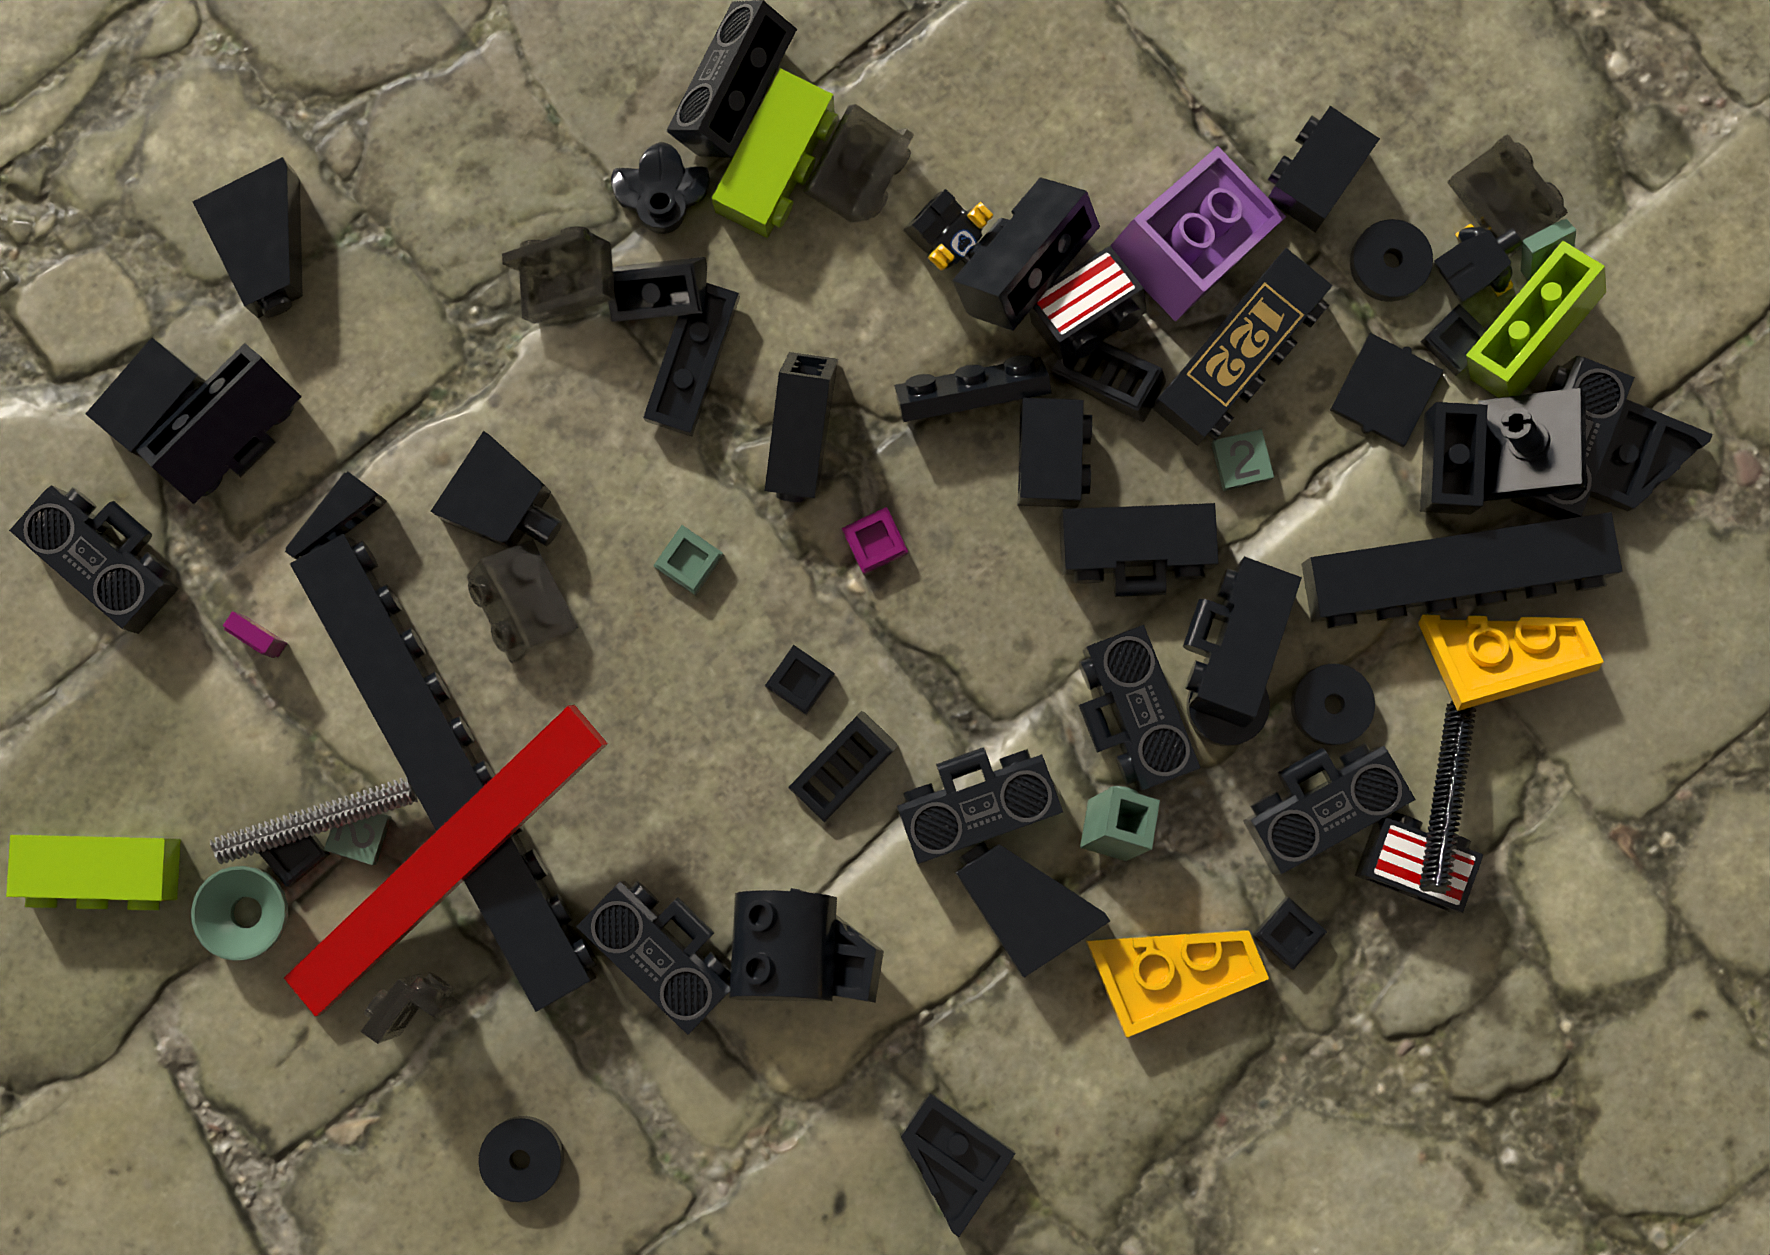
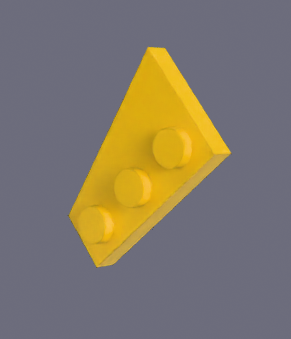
[1418,615,1604,711]
[1085,930,1269,1038]

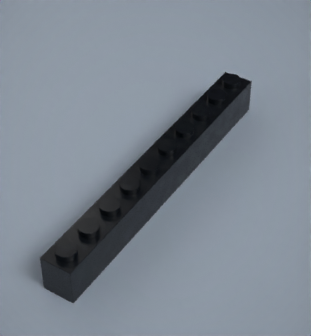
[290,534,598,1012]

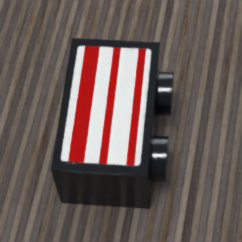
[1029,246,1147,365]
[1355,812,1483,913]

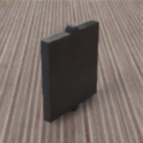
[1330,333,1443,447]

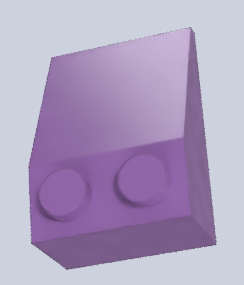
[1110,146,1286,322]

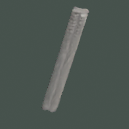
[210,777,418,865]

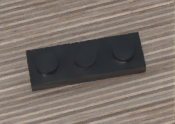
[643,282,740,437]
[894,355,1052,423]

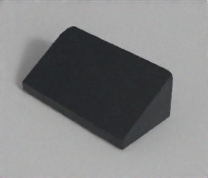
[603,257,707,322]

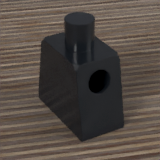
[430,431,563,550]

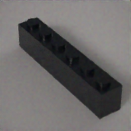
[1301,512,1623,629]

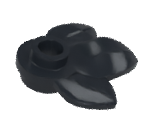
[611,142,710,234]

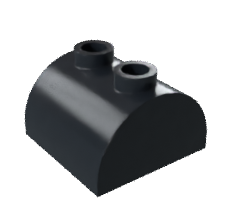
[729,890,837,1001]

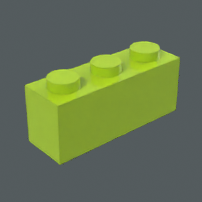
[712,68,838,238]
[1466,241,1606,398]
[6,835,181,910]

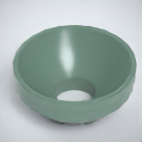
[191,866,288,961]

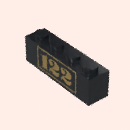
[1152,248,1333,446]

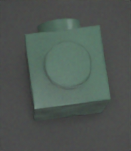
[1080,786,1160,861]

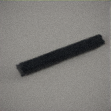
[1419,701,1476,894]

